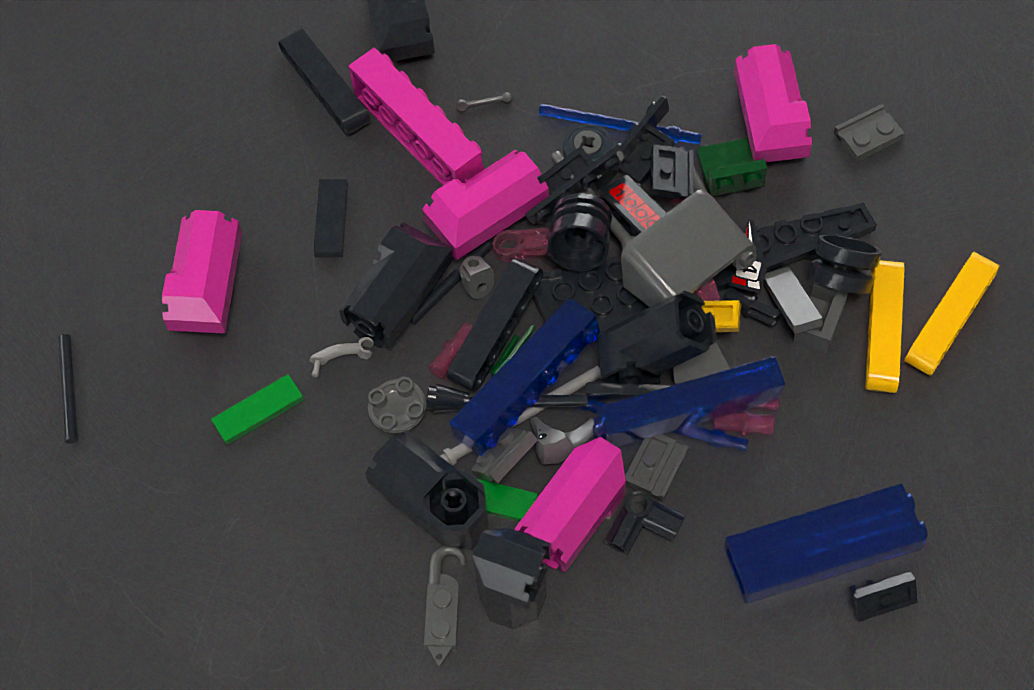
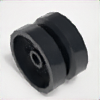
[808,234,882,294]

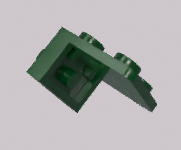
[697,138,768,196]

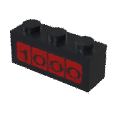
[599,175,666,237]

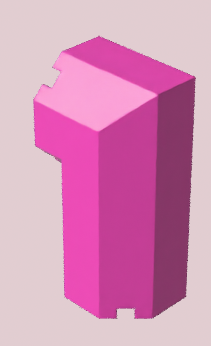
[734,44,812,162]
[422,150,549,260]
[162,210,242,333]
[514,437,626,572]

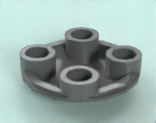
[368,376,427,434]

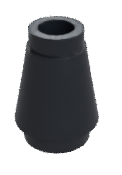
[426,383,470,413]

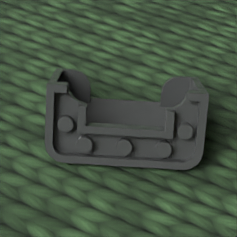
[621,189,756,307]

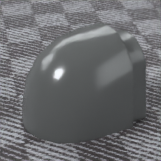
[460,256,494,299]

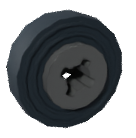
[563,124,612,162]

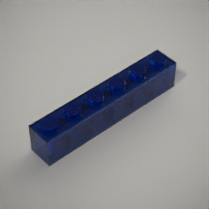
[449,298,600,456]

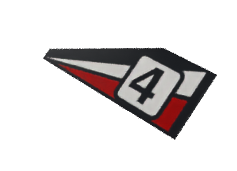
[729,219,767,293]

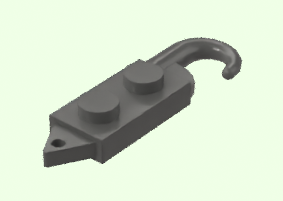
[424,546,467,668]

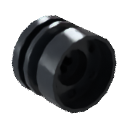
[548,193,612,271]

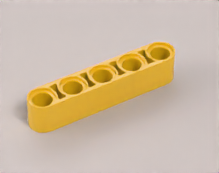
[904,252,1000,376]
[865,260,904,393]

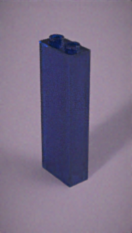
[592,356,786,447]
[724,484,928,605]

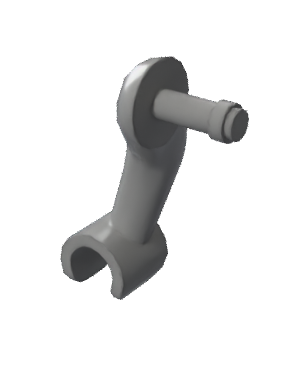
[309,337,374,378]

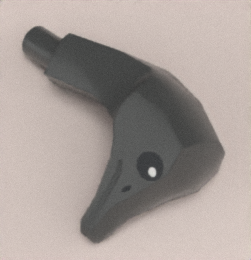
[530,414,613,464]

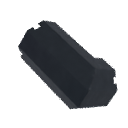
[367,0,435,62]
[339,222,454,348]
[597,290,717,385]
[365,430,489,550]
[472,528,552,630]

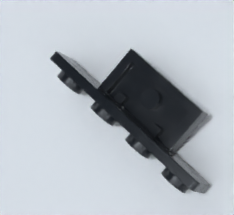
[595,95,675,190]
[525,146,625,225]

